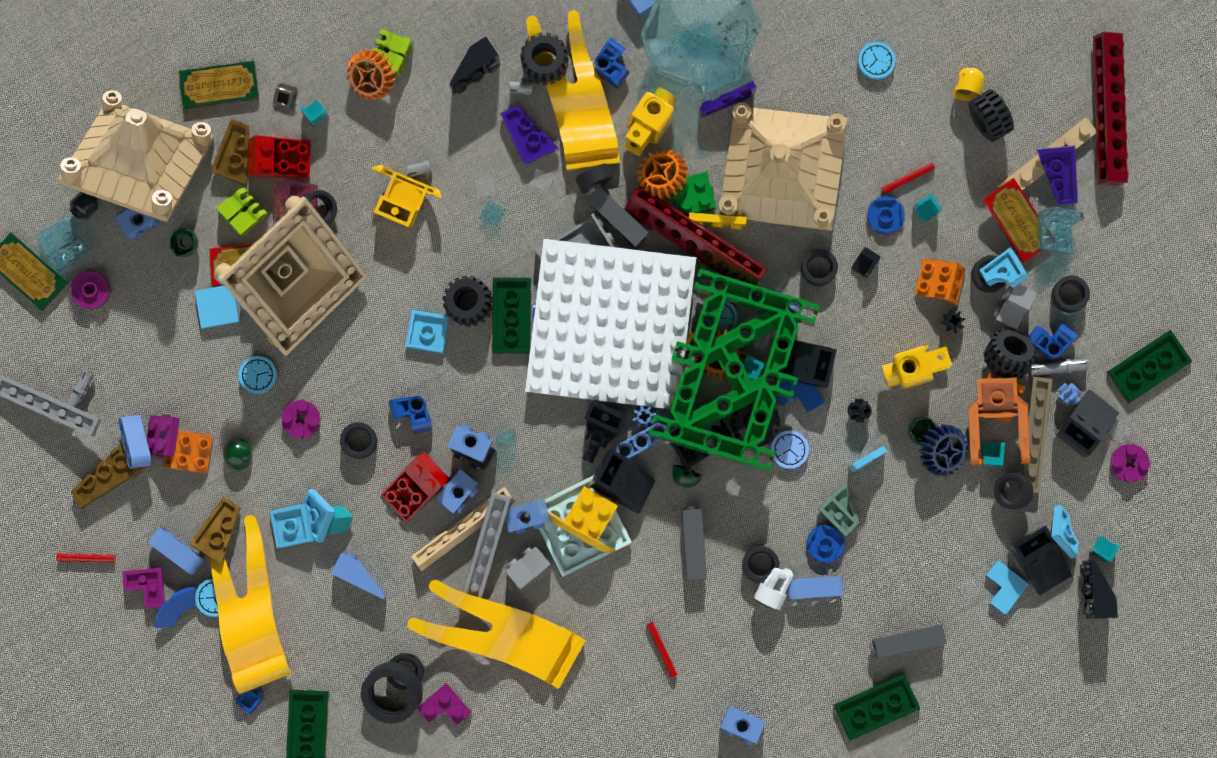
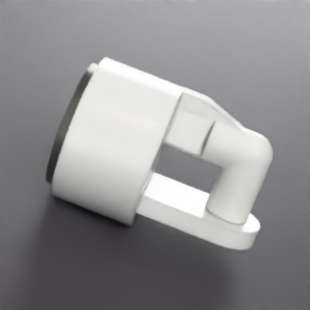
[754,568,793,611]

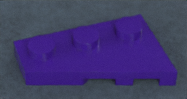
[699,81,756,118]
[500,105,559,165]
[1036,146,1078,205]

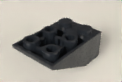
[449,36,500,95]
[777,341,837,389]
[1054,389,1119,458]
[669,419,734,470]
[589,449,655,514]
[1009,525,1072,596]
[1080,560,1118,619]

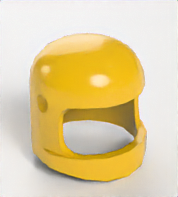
[953,67,984,100]

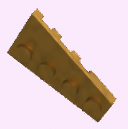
[71,443,148,509]

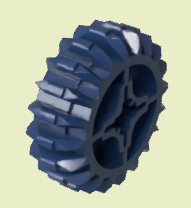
[919,424,969,476]

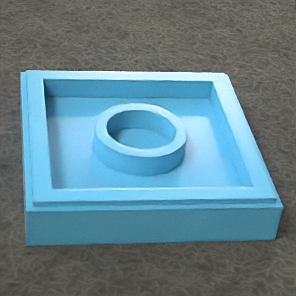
[195,286,240,329]
[405,310,450,354]
[270,503,314,549]

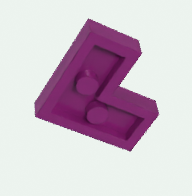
[122,567,165,608]
[417,683,472,725]

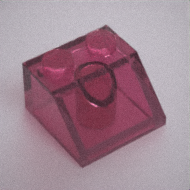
[273,180,318,221]

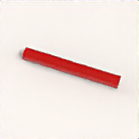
[881,163,935,194]
[56,554,116,563]
[646,622,678,678]

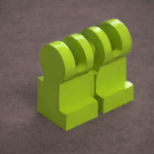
[368,29,414,77]
[216,187,268,238]

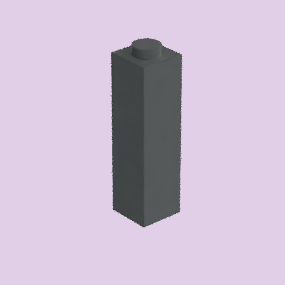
[586,186,649,249]
[682,506,707,580]
[870,624,947,659]

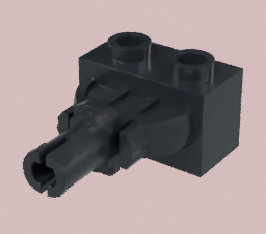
[582,400,629,463]

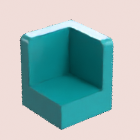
[300,100,329,127]
[913,194,942,223]
[739,356,765,380]
[981,442,1005,467]
[327,505,354,535]
[1089,536,1121,563]

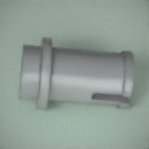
[509,80,533,96]
[407,160,432,177]

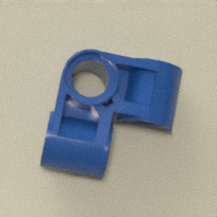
[593,37,630,88]
[1028,323,1077,360]
[388,396,433,434]

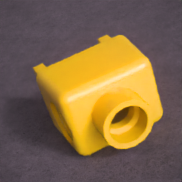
[624,88,677,157]
[881,345,952,390]

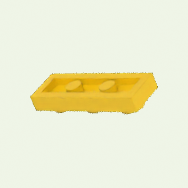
[689,213,747,230]

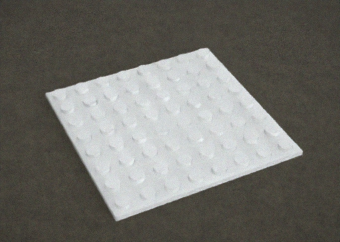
[525,239,696,409]

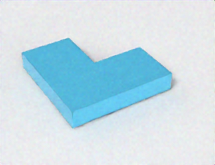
[986,560,1029,615]

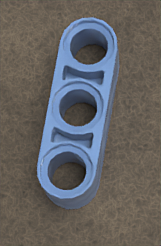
[118,415,151,469]
[616,423,666,459]
[148,527,204,575]
[787,576,844,599]

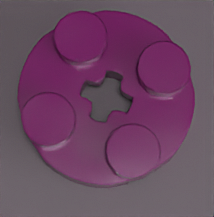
[71,271,111,310]
[281,400,320,439]
[1110,444,1151,482]

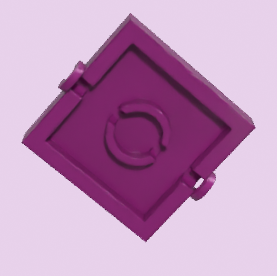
[146,414,180,457]

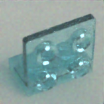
[1038,206,1084,255]
[37,216,91,272]

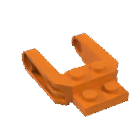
[969,377,1030,465]

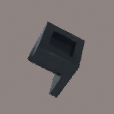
[851,247,881,279]

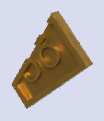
[210,118,249,186]
[189,496,241,565]

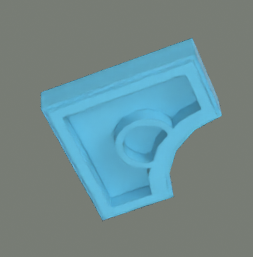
[979,248,1029,288]
[848,446,887,472]
[303,489,335,543]
[1051,505,1079,559]

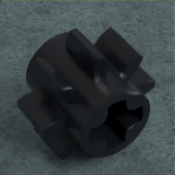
[941,310,966,334]
[847,398,872,423]

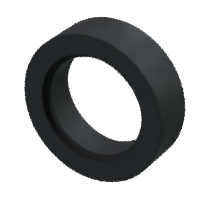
[361,662,422,723]

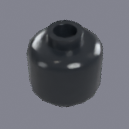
[69,191,98,220]

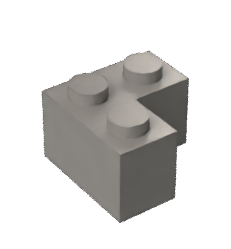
[992,284,1037,330]
[505,546,551,590]

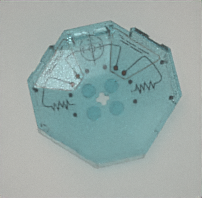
[640,0,762,94]

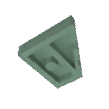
[818,483,859,537]

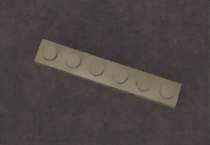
[1019,377,1053,494]

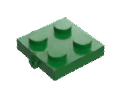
[672,172,716,216]

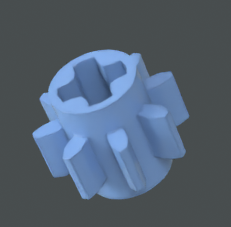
[1057,383,1081,407]
[632,405,656,429]

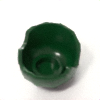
[170,228,199,257]
[908,416,936,447]
[223,439,252,470]
[672,465,702,488]

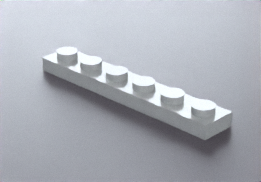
[0,375,102,437]
[463,492,511,598]

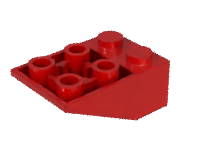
[248,135,311,179]
[381,452,451,523]

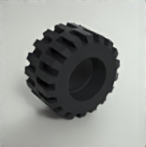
[520,32,569,85]
[968,89,1014,142]
[442,275,494,327]
[983,328,1037,380]
[731,402,780,447]

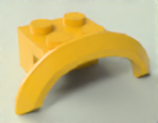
[372,165,442,229]
[548,486,619,553]

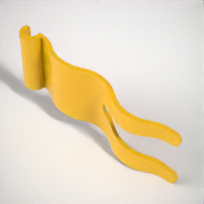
[526,10,620,171]
[210,515,292,694]
[407,580,586,689]

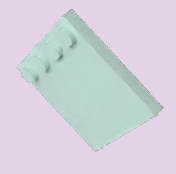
[539,475,632,577]

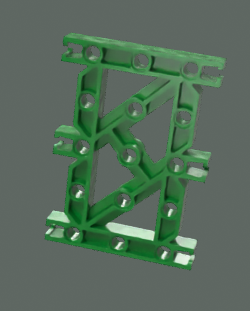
[648,269,820,473]

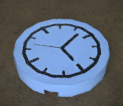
[771,431,809,469]

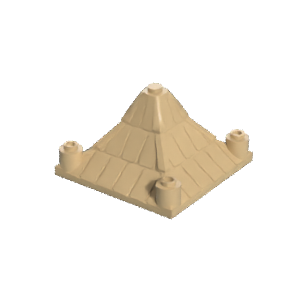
[58,90,214,222]
[719,102,848,231]
[214,196,368,356]

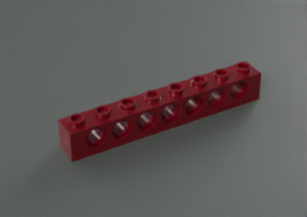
[1093,32,1129,186]
[624,186,767,286]

